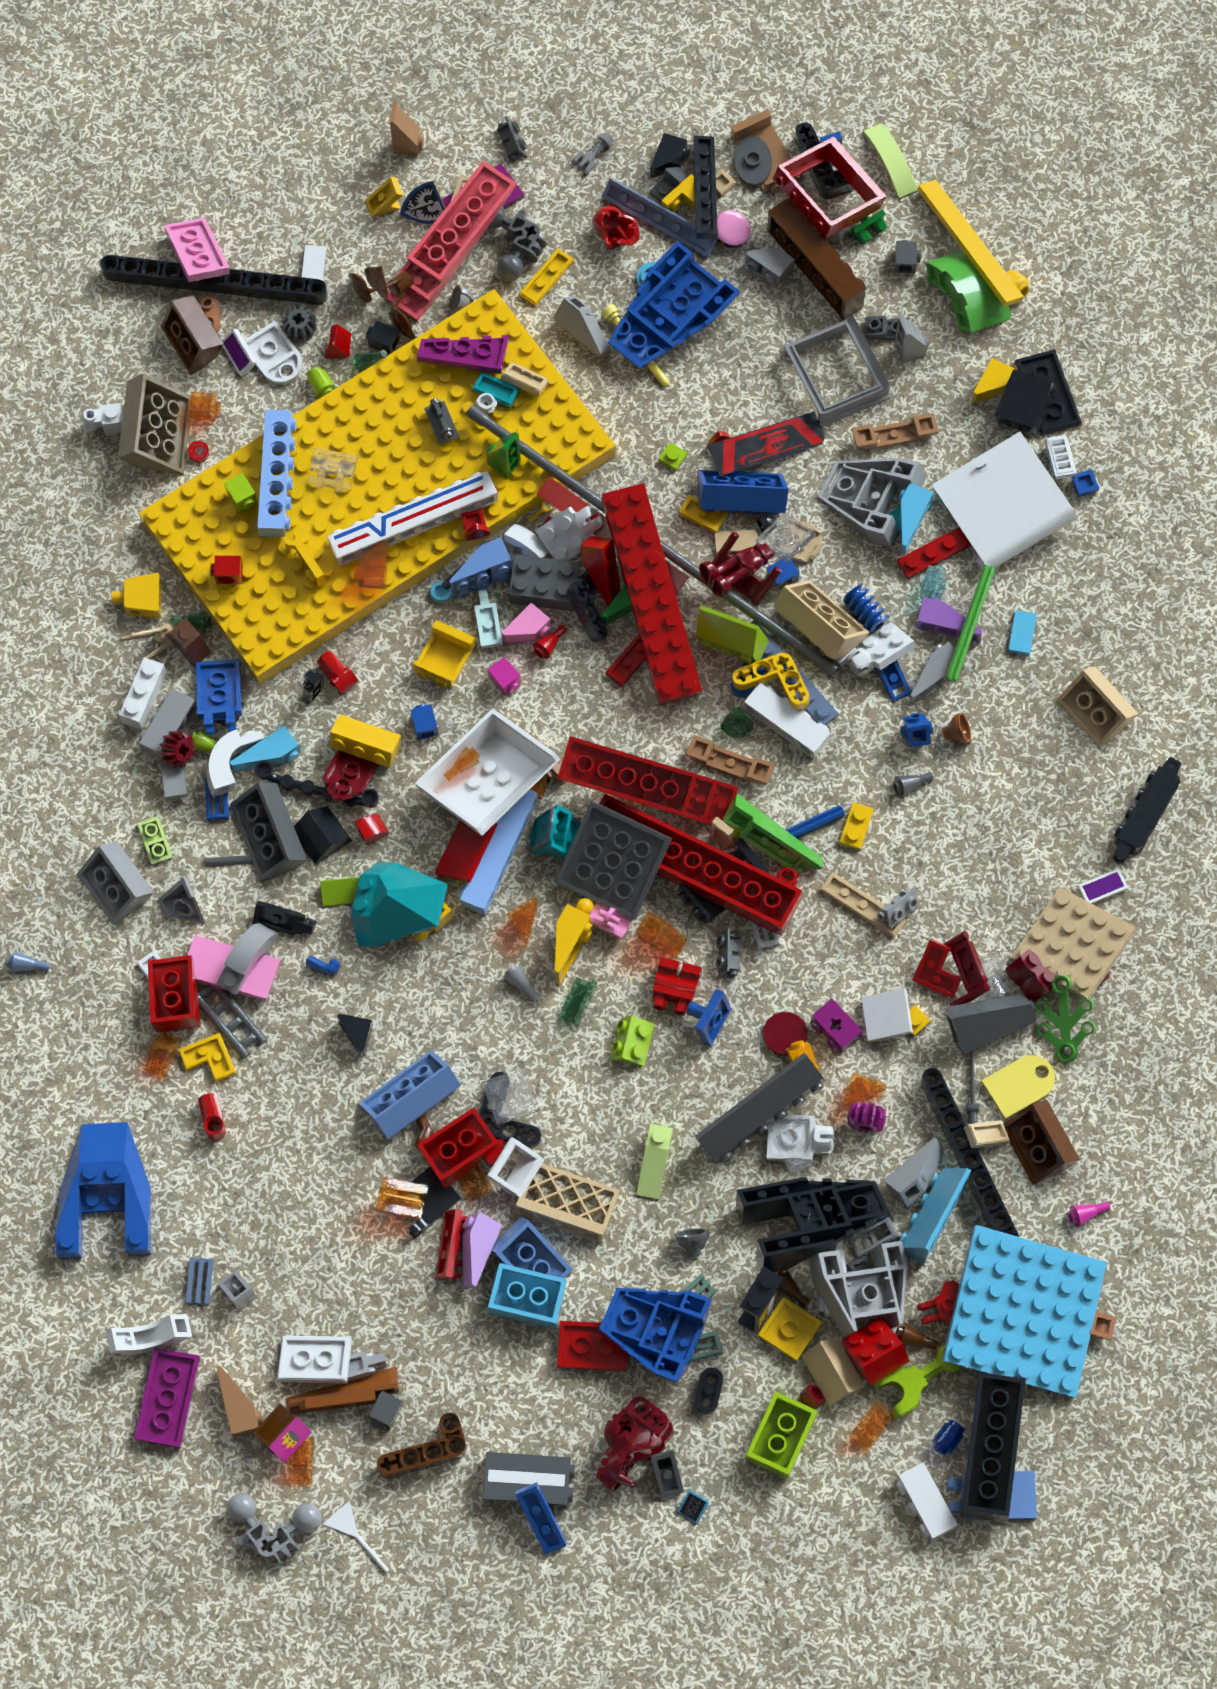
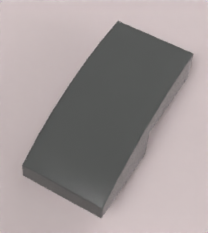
[865,315,909,340]

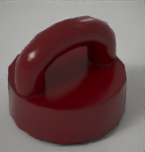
[799,1384,825,1409]

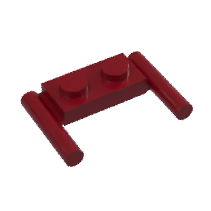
[711,532,782,606]
[943,931,990,1006]

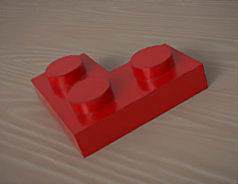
[912,939,962,999]

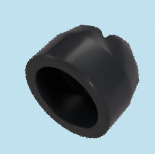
[757,515,774,534]

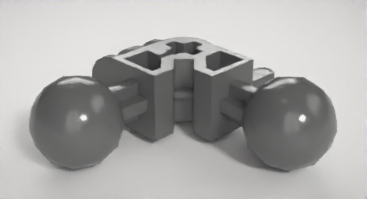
[488,207,547,282]

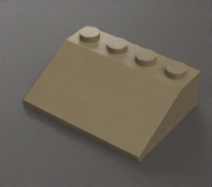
[118,374,193,474]

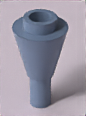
[7,951,50,972]

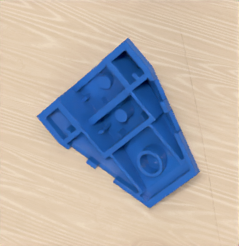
[599,1288,712,1383]

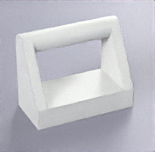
[487,1137,544,1198]

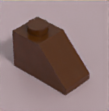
[165,618,210,667]

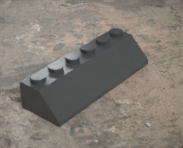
[695,1053,826,1163]

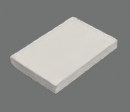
[277,1336,352,1383]

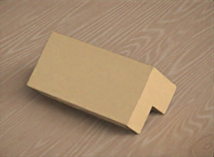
[801,1336,865,1406]

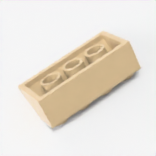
[773,580,870,660]

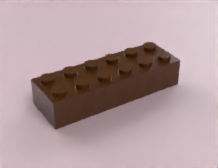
[767,198,866,321]

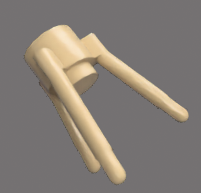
[120,623,172,660]

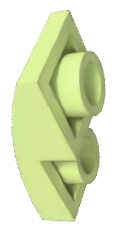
[137,816,173,864]

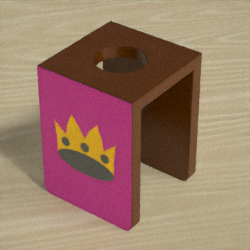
[252,1404,311,1463]

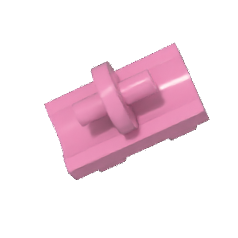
[590,902,632,940]

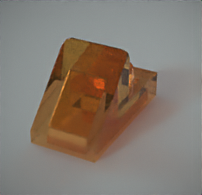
[288,1437,315,1485]

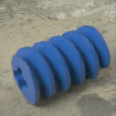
[843,584,890,632]

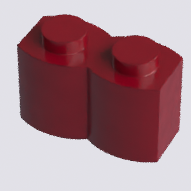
[1005,949,1055,1003]

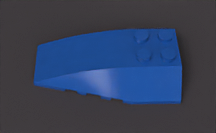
[608,241,741,369]

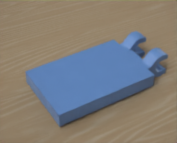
[947,1471,1037,1520]

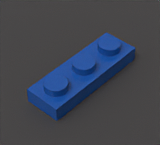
[515,1482,567,1555]

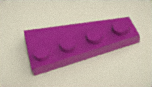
[417,335,509,374]

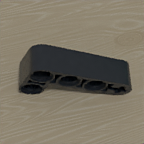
[795,122,854,199]

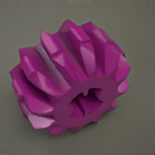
[847,1102,886,1134]

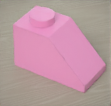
[502,603,551,643]

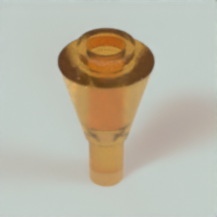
[444,747,481,781]

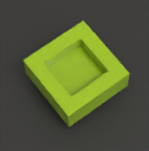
[658,442,688,471]

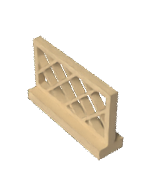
[515,1164,620,1243]

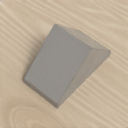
[217,1270,257,1311]

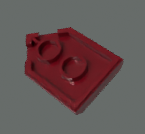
[322,750,379,803]

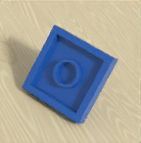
[686,989,732,1047]

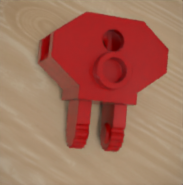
[917,1280,960,1327]

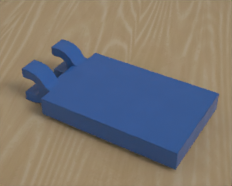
[196,659,242,735]

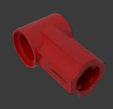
[316,651,358,695]
[198,1093,226,1141]

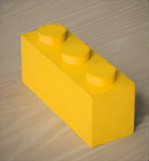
[329,714,401,768]

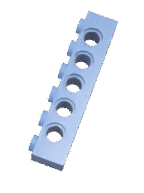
[258,409,296,537]

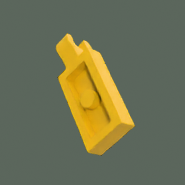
[283,531,326,587]

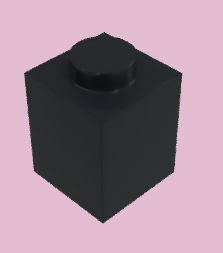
[366,320,400,355]

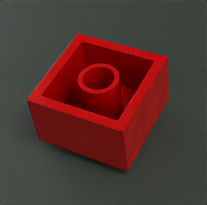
[841,1317,910,1386]

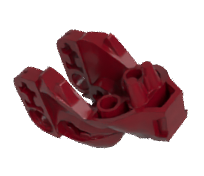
[596,1396,674,1492]

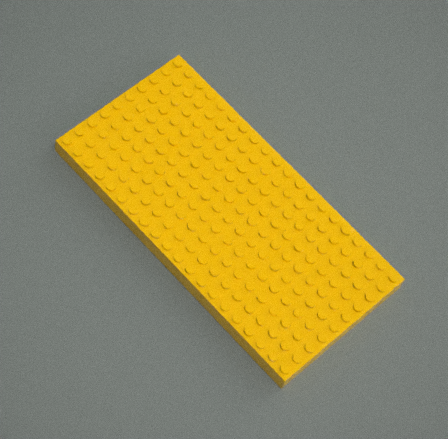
[139,289,616,685]

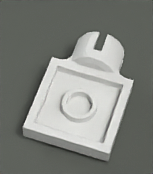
[535,506,603,561]
[846,622,916,677]
[767,1115,834,1162]

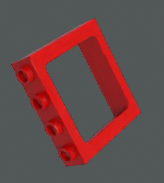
[773,136,886,239]

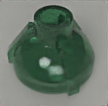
[720,707,753,738]

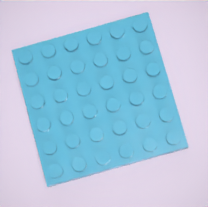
[942,1225,1107,1398]

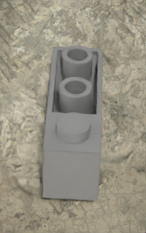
[552,295,611,356]
[884,1137,944,1208]

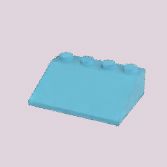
[900,1168,971,1265]

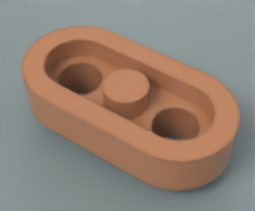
[198,295,221,333]

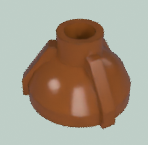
[942,713,972,744]

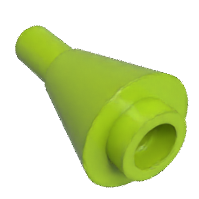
[192,730,217,753]

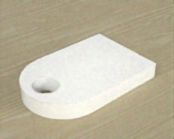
[244,321,303,385]

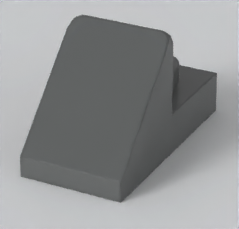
[650,166,689,204]
[650,1449,684,1499]

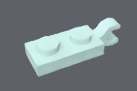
[474,589,503,649]

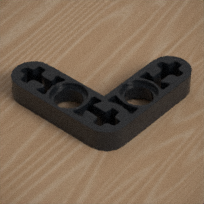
[567,570,607,642]
[479,1072,542,1148]

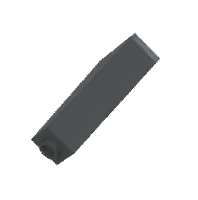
[944,994,1036,1055]

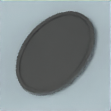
[734,136,772,186]

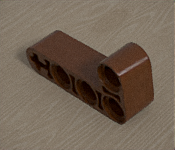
[377,1412,467,1478]

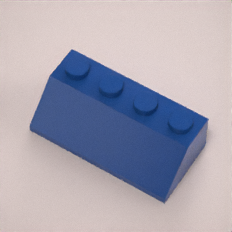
[697,470,788,515]

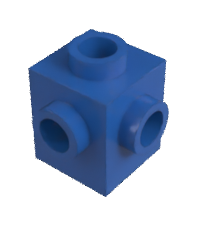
[900,713,933,748]

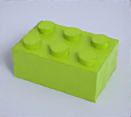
[745,1391,818,1479]

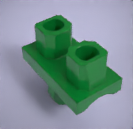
[849,209,888,244]

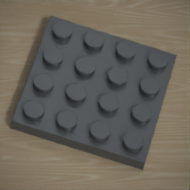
[555,801,672,920]

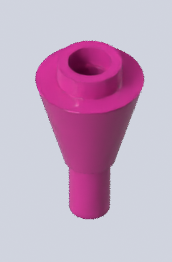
[1068,1202,1110,1227]

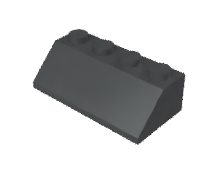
[230,782,307,881]

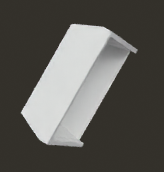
[415,708,560,836]

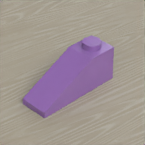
[916,597,983,642]

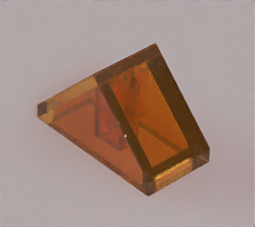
[507,897,539,946]
[144,1032,183,1080]
[842,1072,887,1110]

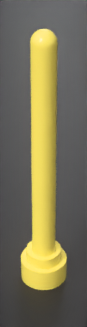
[601,304,669,387]

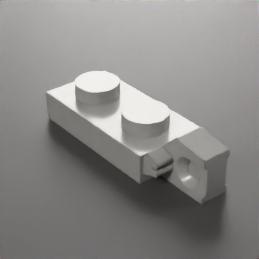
[324,1351,387,1387]

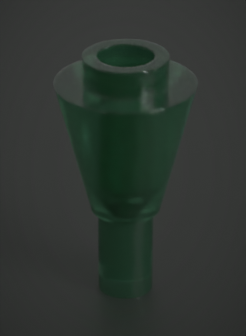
[353,349,387,372]
[170,611,211,633]

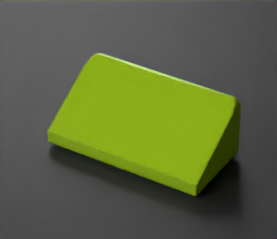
[320,877,360,907]

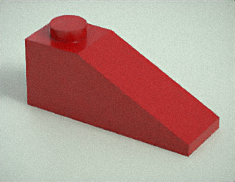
[580,535,621,606]

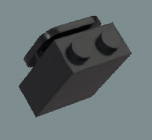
[994,370,1056,435]

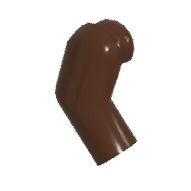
[415,1116,434,1150]

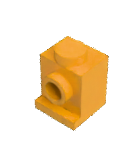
[786,1040,820,1071]

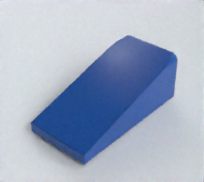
[874,660,912,702]

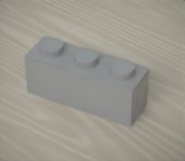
[139,688,197,759]

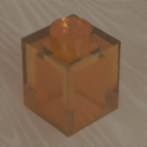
[188,391,221,421]

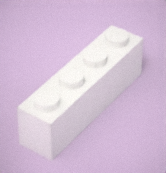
[744,683,830,759]

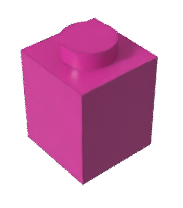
[487,656,521,695]

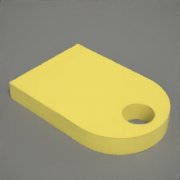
[981,1055,1055,1120]

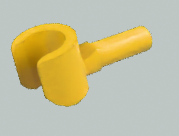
[528,500,555,523]

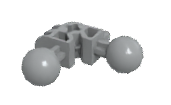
[227,1493,322,1565]

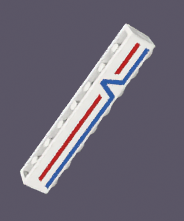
[327,471,498,567]

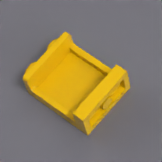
[412,620,476,688]

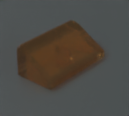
[459,1162,494,1202]
[849,1399,894,1452]

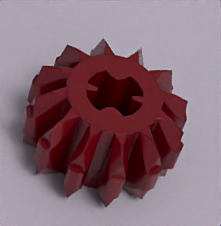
[158,730,196,768]

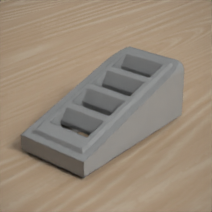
[848,1217,901,1258]

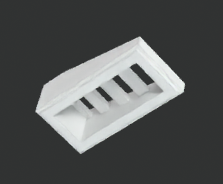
[1045,435,1077,479]

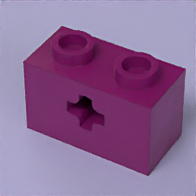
[811,998,863,1053]

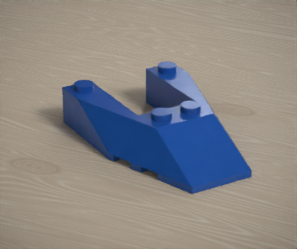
[56,1122,151,1259]

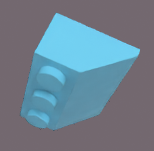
[488,1263,567,1330]

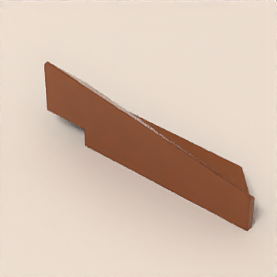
[286,1367,399,1414]

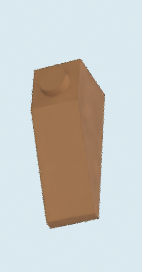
[390,104,424,155]
[216,1366,263,1438]

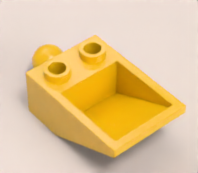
[555,898,594,985]

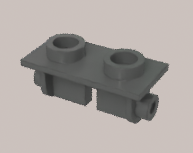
[497,116,528,161]
[424,398,459,445]
[716,928,740,977]

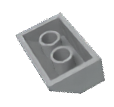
[77,841,154,924]

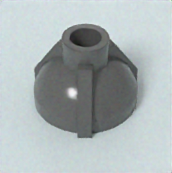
[675,1228,710,1257]

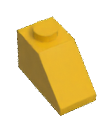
[972,358,1015,402]

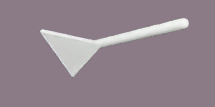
[323,1501,389,1573]

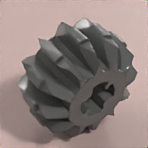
[281,305,317,342]

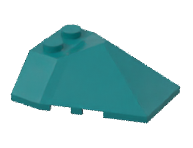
[351,862,448,947]

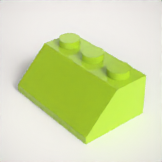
[696,605,769,664]

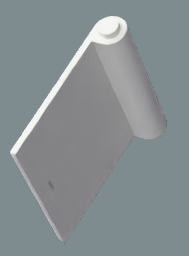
[932,432,1077,571]

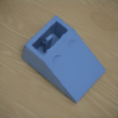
[449,538,512,599]

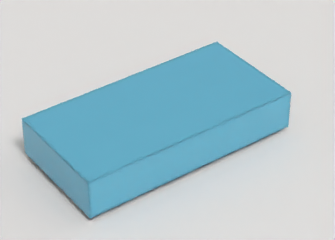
[1008,610,1037,656]

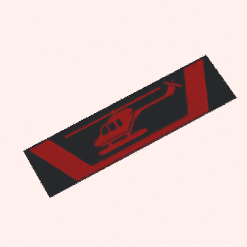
[707,411,825,477]

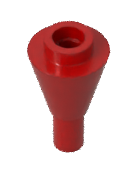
[533,625,567,659]

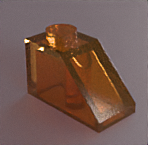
[354,540,388,589]

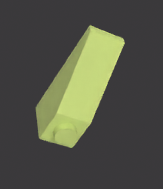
[636,1124,673,1200]

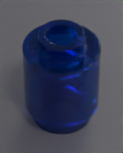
[932,1419,965,1456]

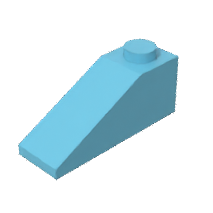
[898,483,933,555]
[230,725,301,772]

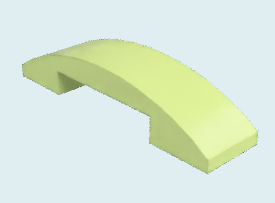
[863,124,917,199]

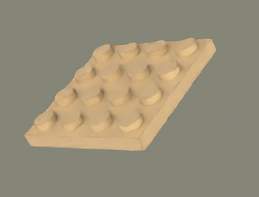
[1011,887,1136,999]

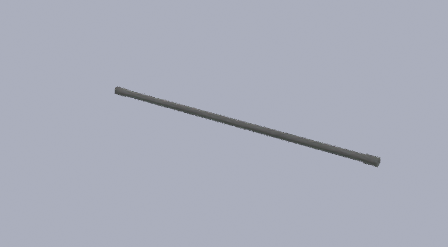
[465,405,839,677]

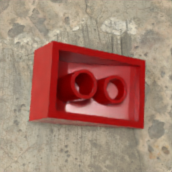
[148,955,201,1033]
[417,1107,499,1188]

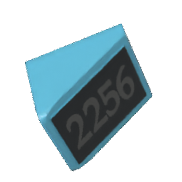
[677,1490,709,1524]

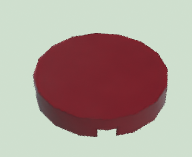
[763,1012,808,1057]

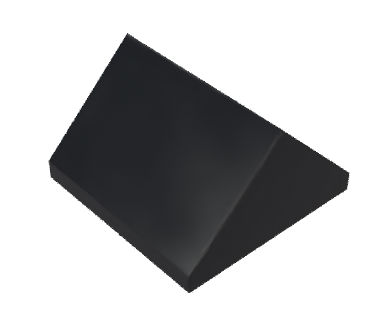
[294,806,352,865]

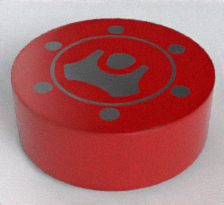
[188,441,210,463]

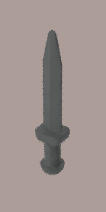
[966,1051,980,1124]

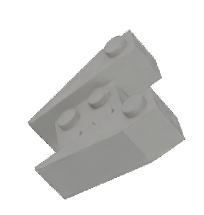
[808,1241,907,1337]

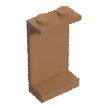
[731,109,802,194]

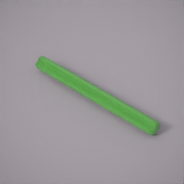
[946,565,995,683]

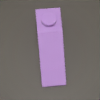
[462,1212,502,1289]

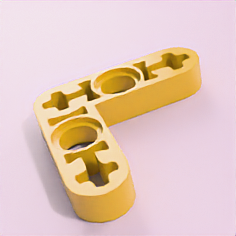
[732,653,810,710]

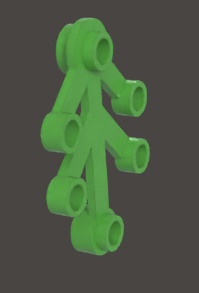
[1035,975,1096,1063]

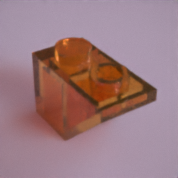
[637,911,687,959]

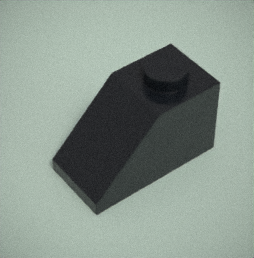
[650,133,690,178]

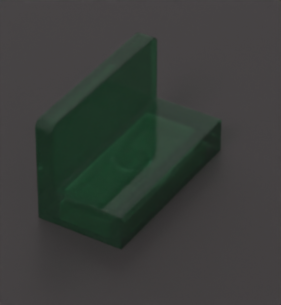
[559,977,597,1027]

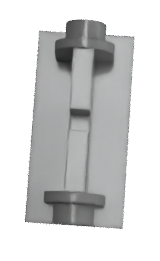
[877,887,919,929]

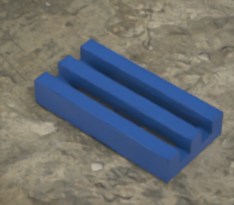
[205,778,229,821]

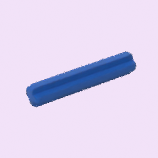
[785,805,845,838]

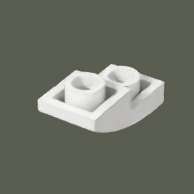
[504,524,550,558]

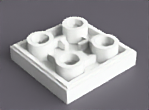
[862,988,913,1042]

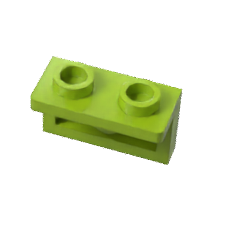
[611,1015,654,1067]

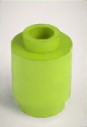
[306,366,336,398]

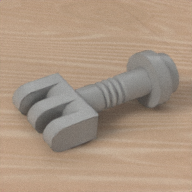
[571,132,614,175]

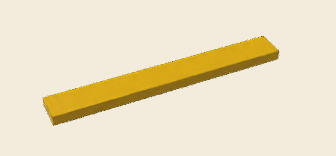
[917,180,1024,307]

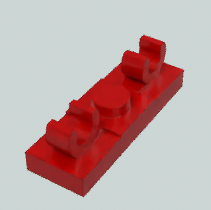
[435,1209,467,1280]

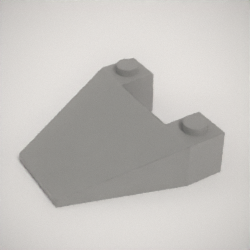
[818,458,926,547]

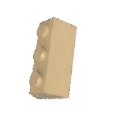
[1056,666,1138,747]

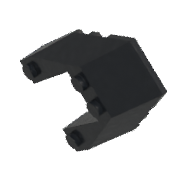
[736,1177,890,1273]

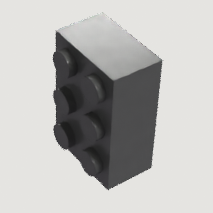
[509,554,580,611]

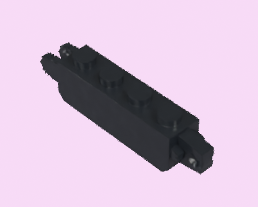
[1113,757,1182,864]

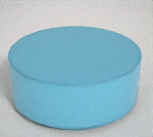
[430,581,451,604]

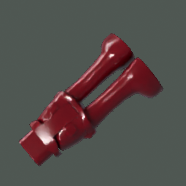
[699,543,774,597]

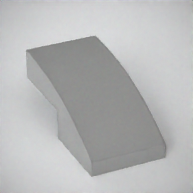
[161,761,188,800]

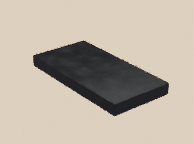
[1014,349,1082,436]

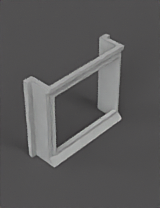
[781,314,890,427]

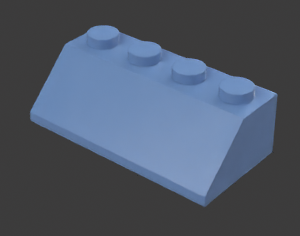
[359,1050,461,1139]

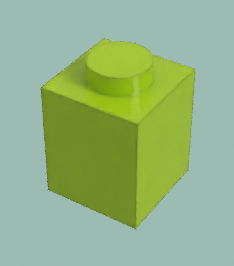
[224,473,257,512]

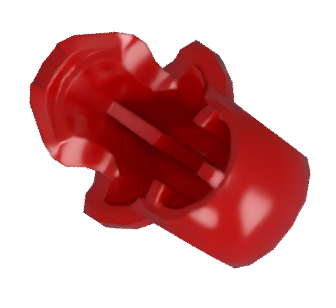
[592,205,640,250]

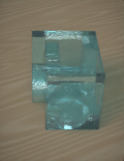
[920,565,947,601]

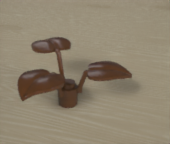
[348,266,416,339]

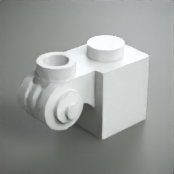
[81,403,124,435]

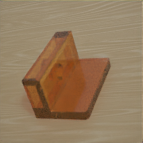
[376,1177,428,1220]

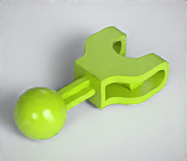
[873,1344,963,1419]

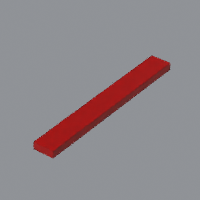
[537,477,689,595]

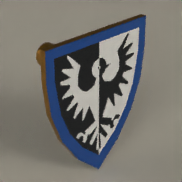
[400,180,445,224]

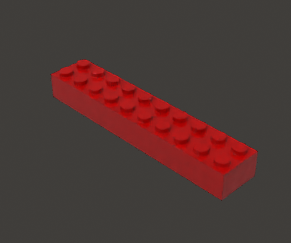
[601,483,702,706]
[599,794,803,936]

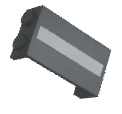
[482,1452,575,1508]

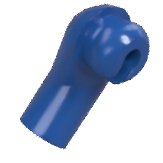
[306,955,341,975]

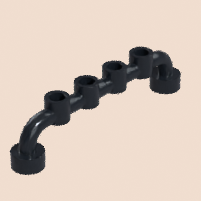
[255,761,379,808]

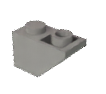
[745,248,795,286]

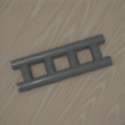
[198,985,268,1059]

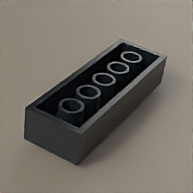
[960,1372,1026,1523]

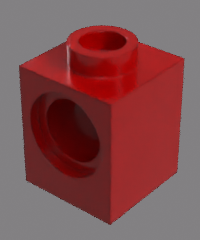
[210,555,243,584]

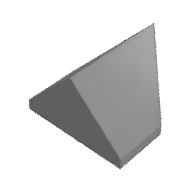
[158,877,205,924]

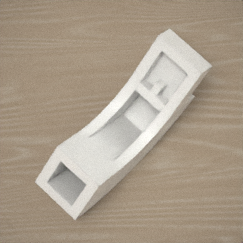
[206,729,264,797]
[105,1314,192,1356]

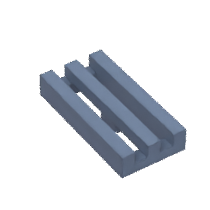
[186,1257,214,1305]

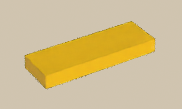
[519,248,574,306]

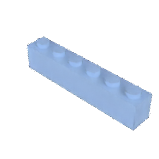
[458,790,538,915]

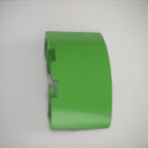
[926,251,1011,333]

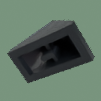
[337,1014,373,1058]

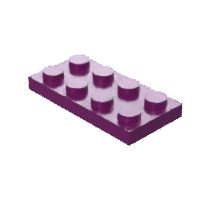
[134,1348,201,1449]

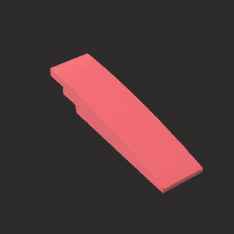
[386,161,517,321]

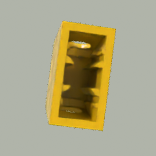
[112,573,161,618]

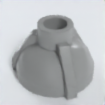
[449,285,477,315]

